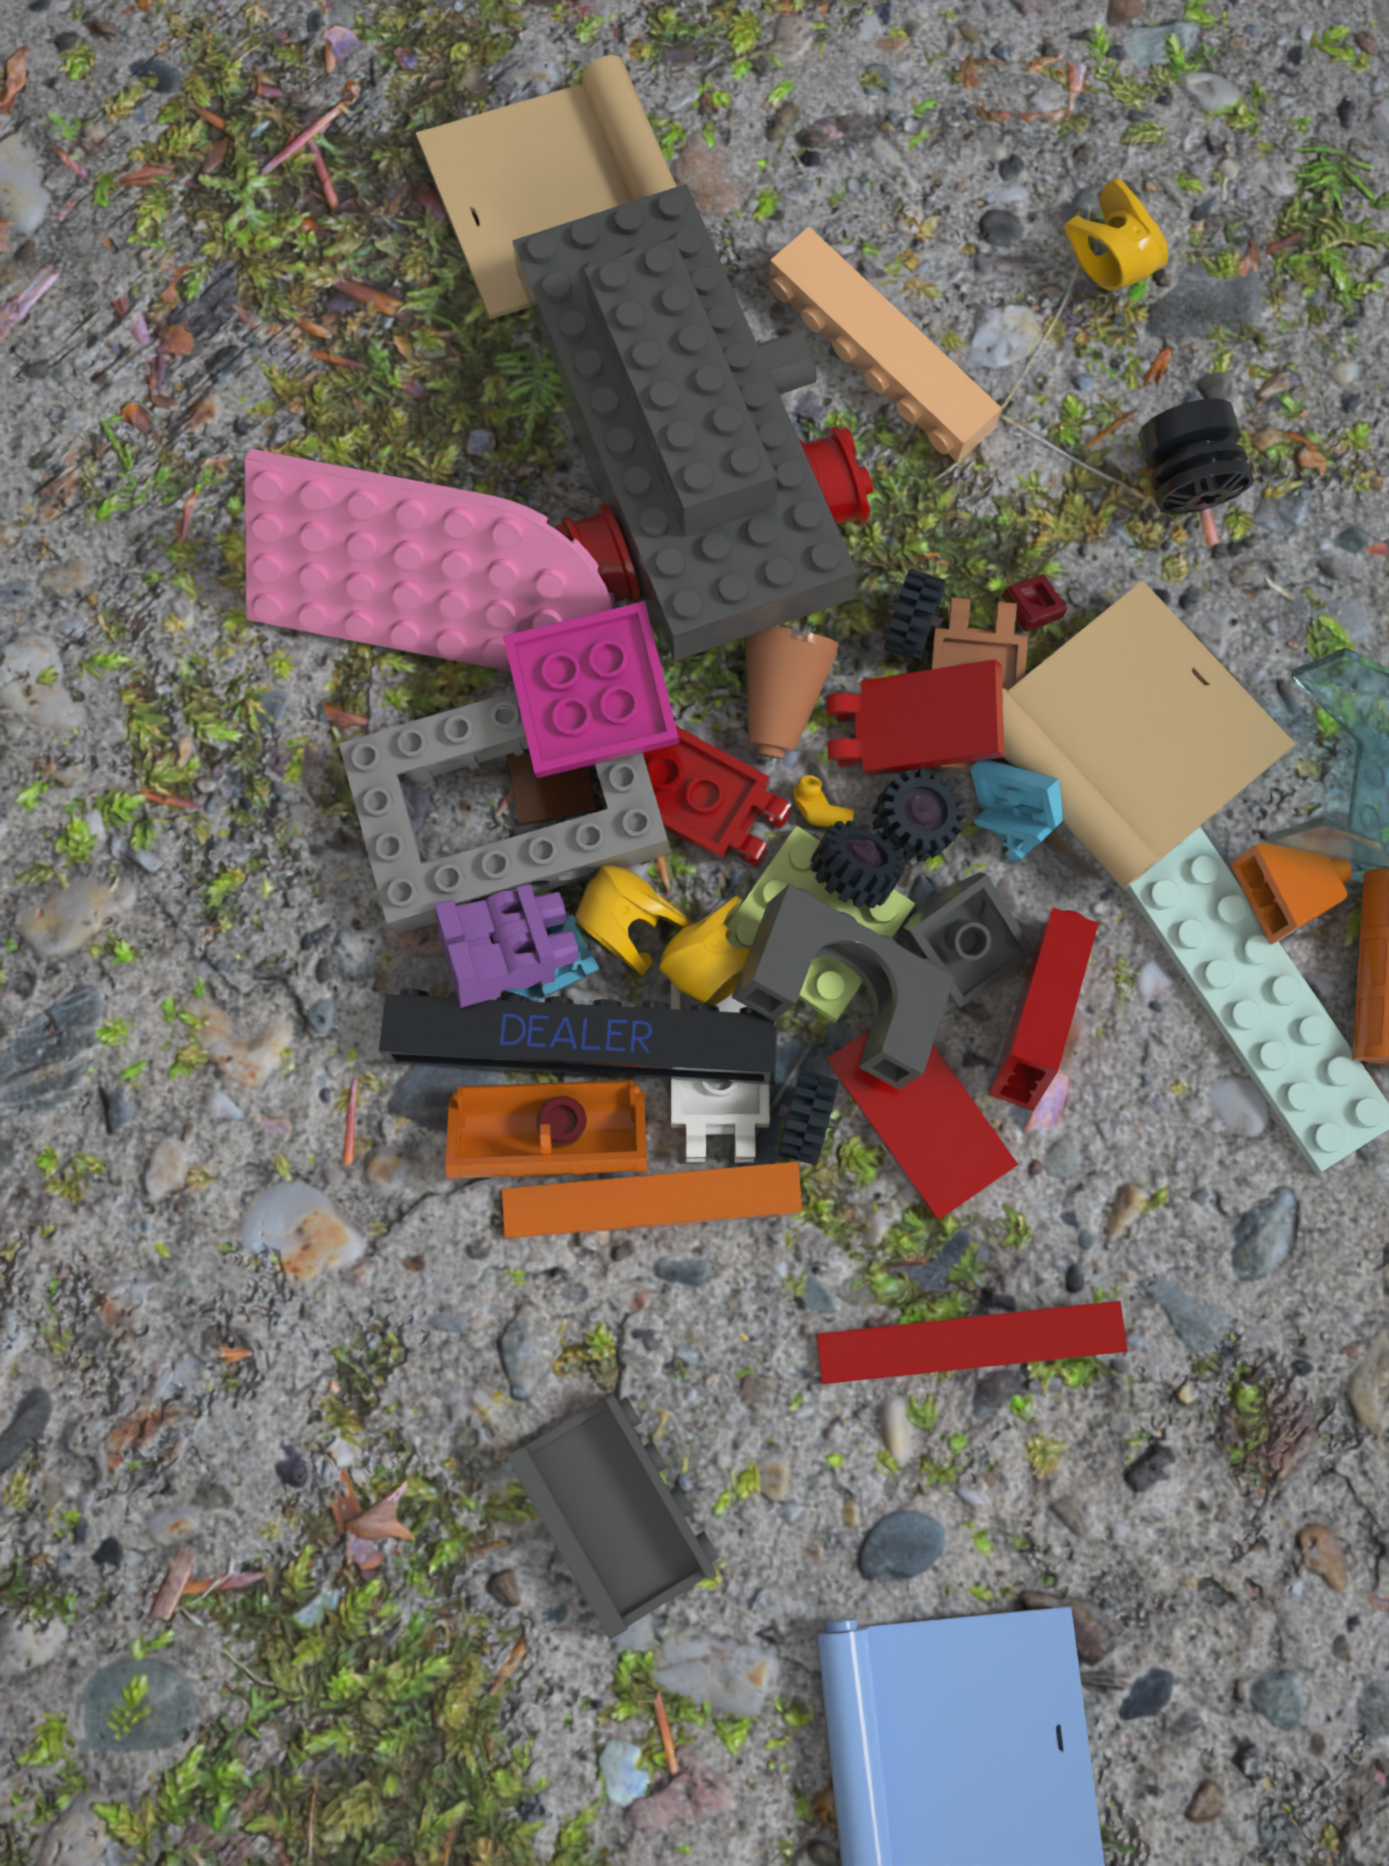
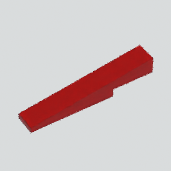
[816,1301,1128,1384]

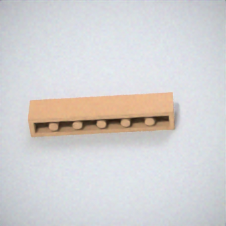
[768,227,1002,463]

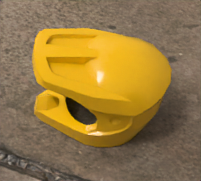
[1064,177,1168,290]
[574,865,692,977]
[660,895,750,1006]

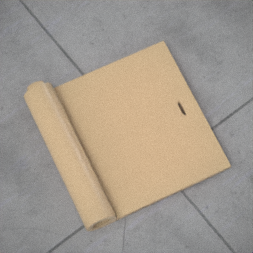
[416,55,677,320]
[1002,580,1296,890]

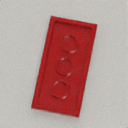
[825,1029,1018,1221]

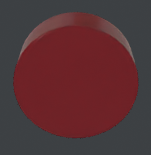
[536,1096,587,1147]

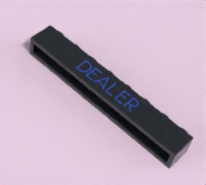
[379,989,778,1085]

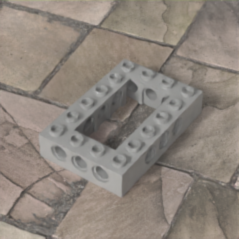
[339,691,672,935]

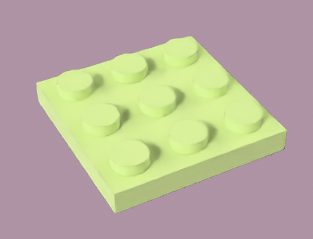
[727,825,916,1023]

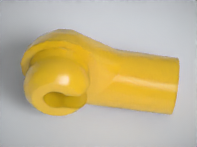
[793,775,854,828]

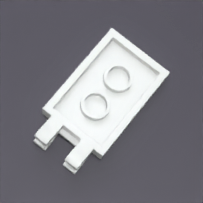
[671,982,770,1163]

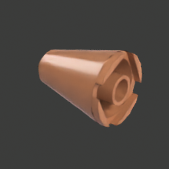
[745,626,839,759]

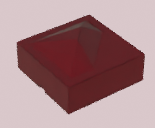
[1001,573,1068,632]

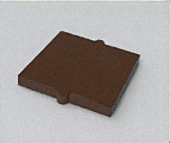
[506,748,597,826]

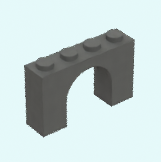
[732,884,955,1090]

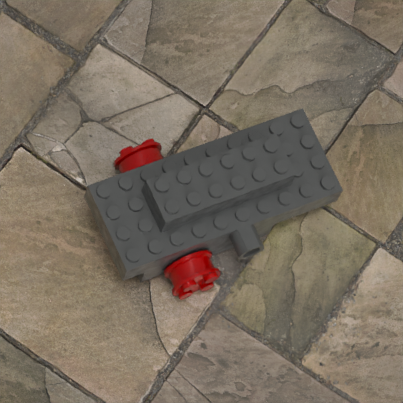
[512,184,873,661]

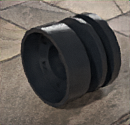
[1138,399,1254,515]

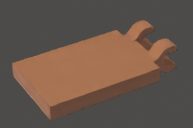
[923,598,1028,773]

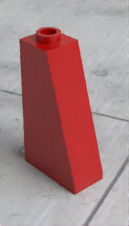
[988,907,1099,1111]

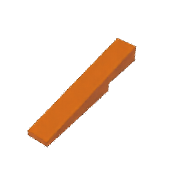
[502,1162,802,1239]

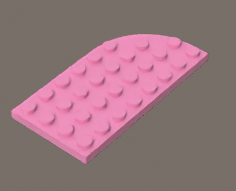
[245,449,617,672]

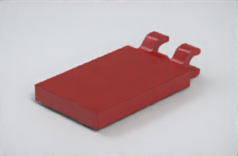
[827,659,1005,776]
[599,725,791,868]

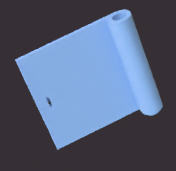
[817,1606,1105,1866]

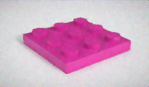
[503,601,680,778]

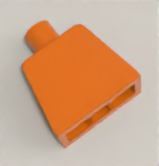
[1230,837,1352,945]

